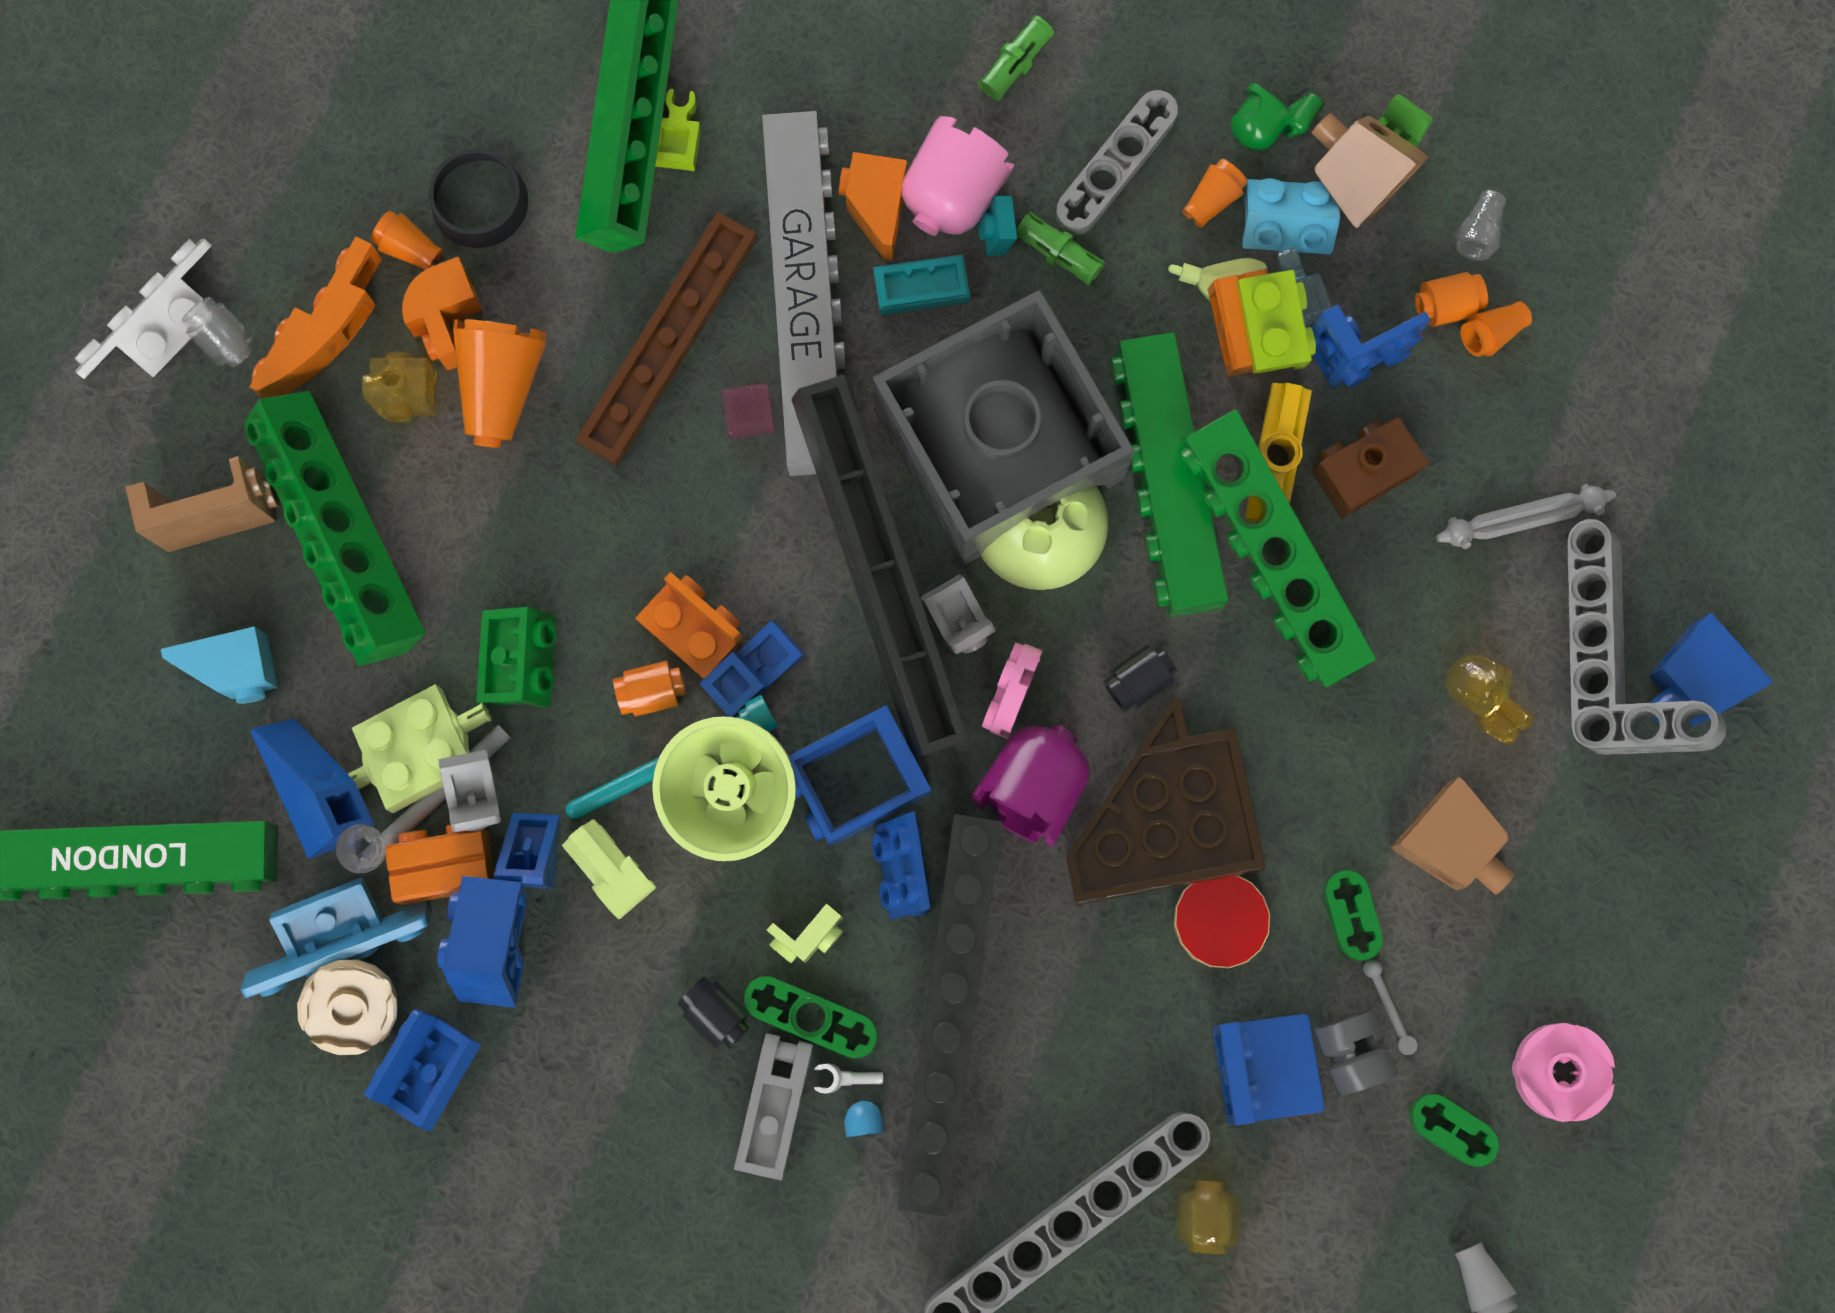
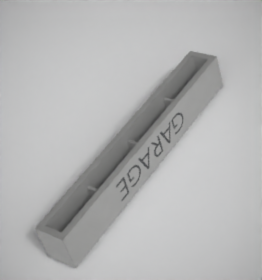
[762,111,846,476]

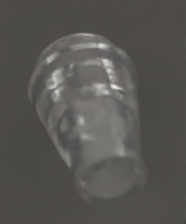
[1455,190,1506,261]
[336,824,386,873]

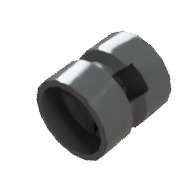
[1314,1009,1399,1096]

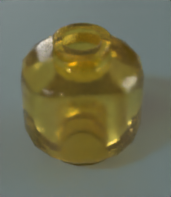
[1176,1181,1241,1255]

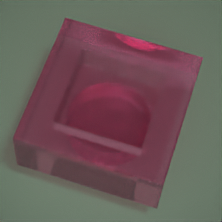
[722,383,775,439]

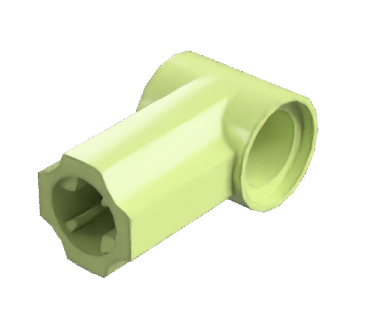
[562,819,656,919]

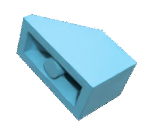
[161,626,278,704]

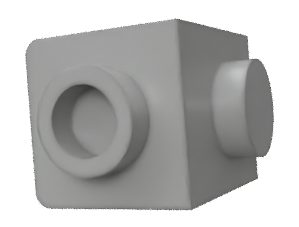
[920,574,996,654]
[438,750,501,832]

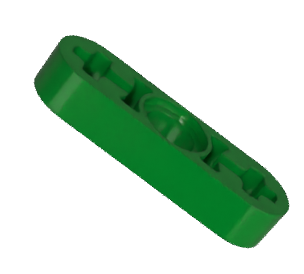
[744,976,877,1058]

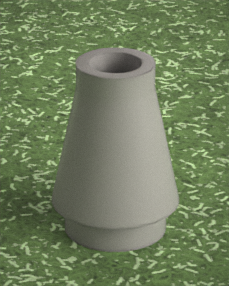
[1455,1242,1519,1313]

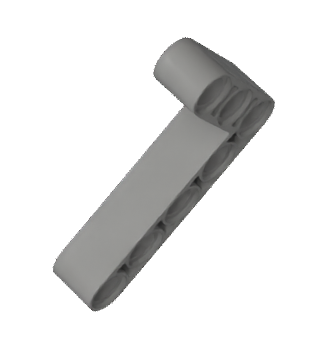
[1568,519,1727,755]

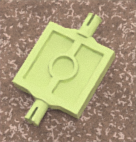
[348,684,492,813]

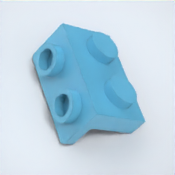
[1242,178,1340,254]

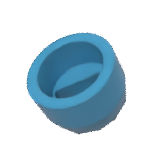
[844,1101,885,1138]

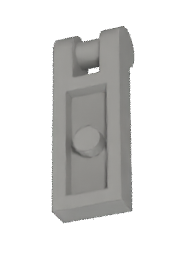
[734,1033,814,1181]

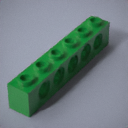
[244,391,426,667]
[1179,409,1376,688]

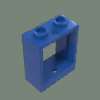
[789,705,931,847]

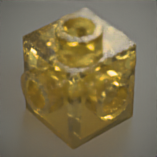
[362,352,437,423]

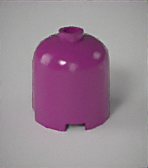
[971,725,1090,847]

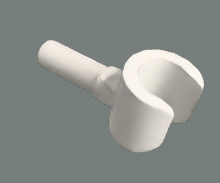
[814,1063,883,1094]

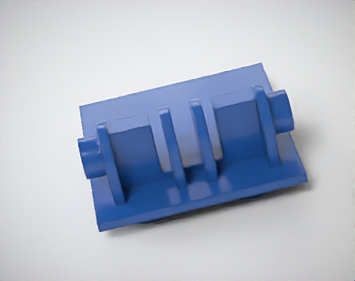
[872,811,932,920]

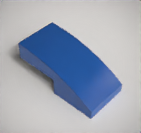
[699,620,806,717]

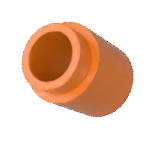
[1415,272,1488,327]
[613,660,686,717]

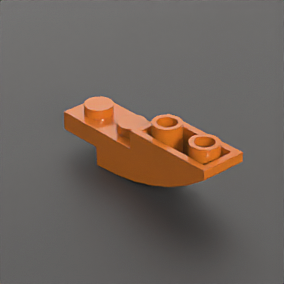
[249,236,382,399]

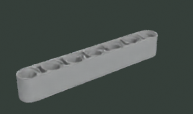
[925,1112,1210,1313]

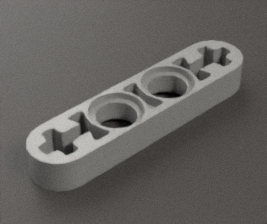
[1056,90,1178,235]

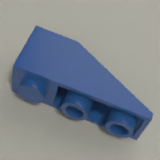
[250,718,374,859]

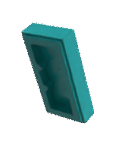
[873,254,970,316]

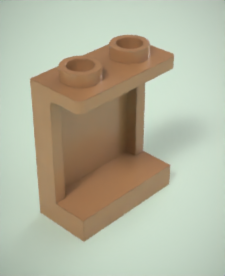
[125,456,280,552]

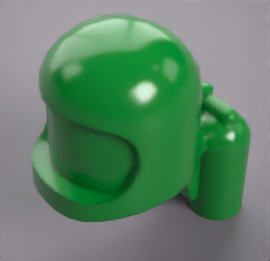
[1230,83,1325,151]

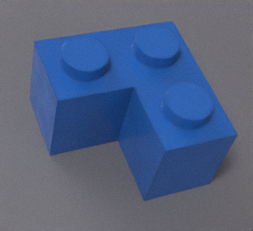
[437,876,528,1008]

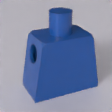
[1649,613,1773,726]

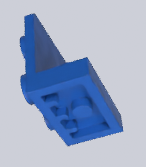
[1312,304,1431,388]
[1211,1014,1325,1125]

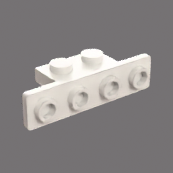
[75,239,216,379]

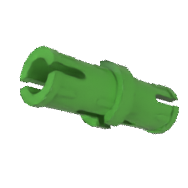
[977,16,1054,101]
[1016,211,1105,286]

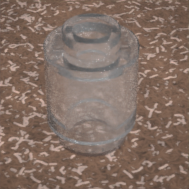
[182,297,253,367]

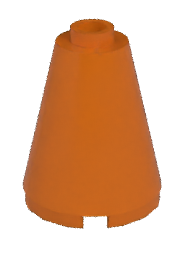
[453,319,547,449]

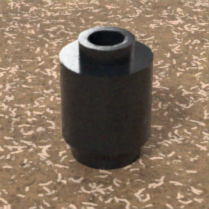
[1103,645,1176,712]
[677,976,750,1049]

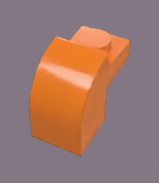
[402,256,483,371]

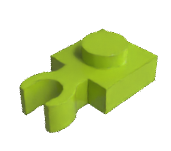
[655,89,701,171]

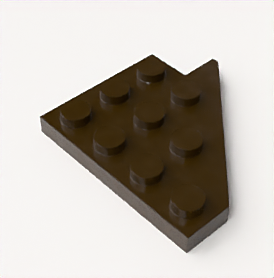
[1066,698,1266,906]

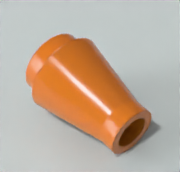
[1182,159,1248,228]
[371,211,443,270]
[1460,301,1532,357]

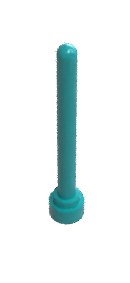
[565,694,778,819]

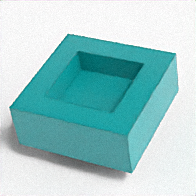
[978,196,1017,256]

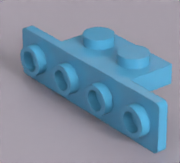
[240,877,431,998]

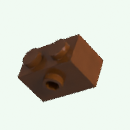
[1312,416,1429,519]

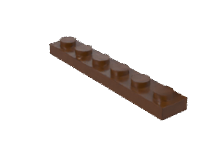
[575,212,758,467]

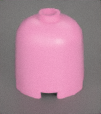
[902,116,1014,236]

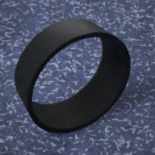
[429,149,528,248]

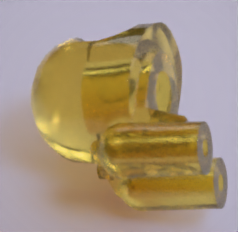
[1445,654,1535,745]

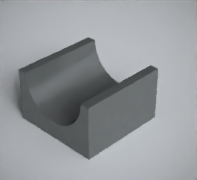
[872,290,1135,566]

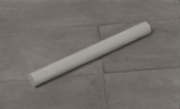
[357,724,511,870]

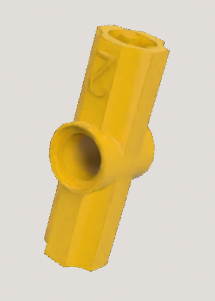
[1244,383,1312,523]

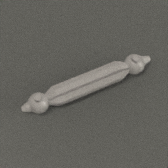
[1436,484,1616,549]

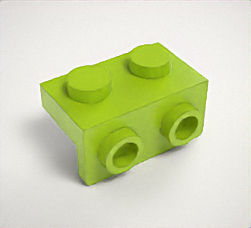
[1236,269,1316,374]

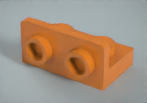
[635,572,743,679]

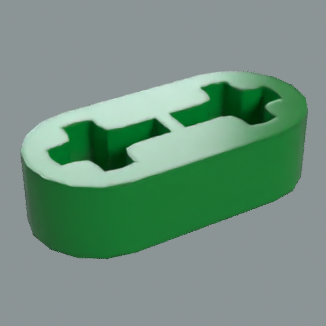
[1323,870,1383,961]
[1408,1094,1499,1167]

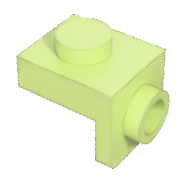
[767,904,843,963]

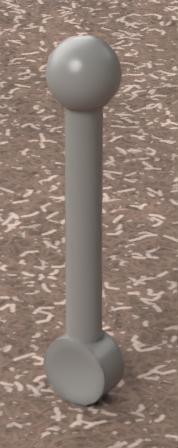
[1363,959,1417,1055]

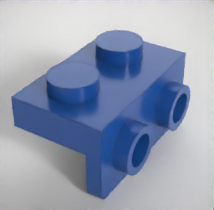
[364,1009,481,1132]

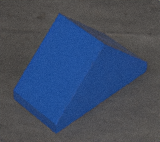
[494,813,560,889]

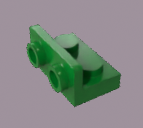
[476,607,557,707]

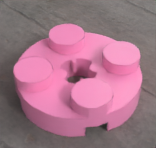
[982,642,1043,739]
[1512,1023,1615,1122]

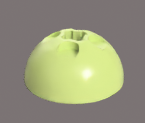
[981,486,1108,590]
[653,717,796,861]

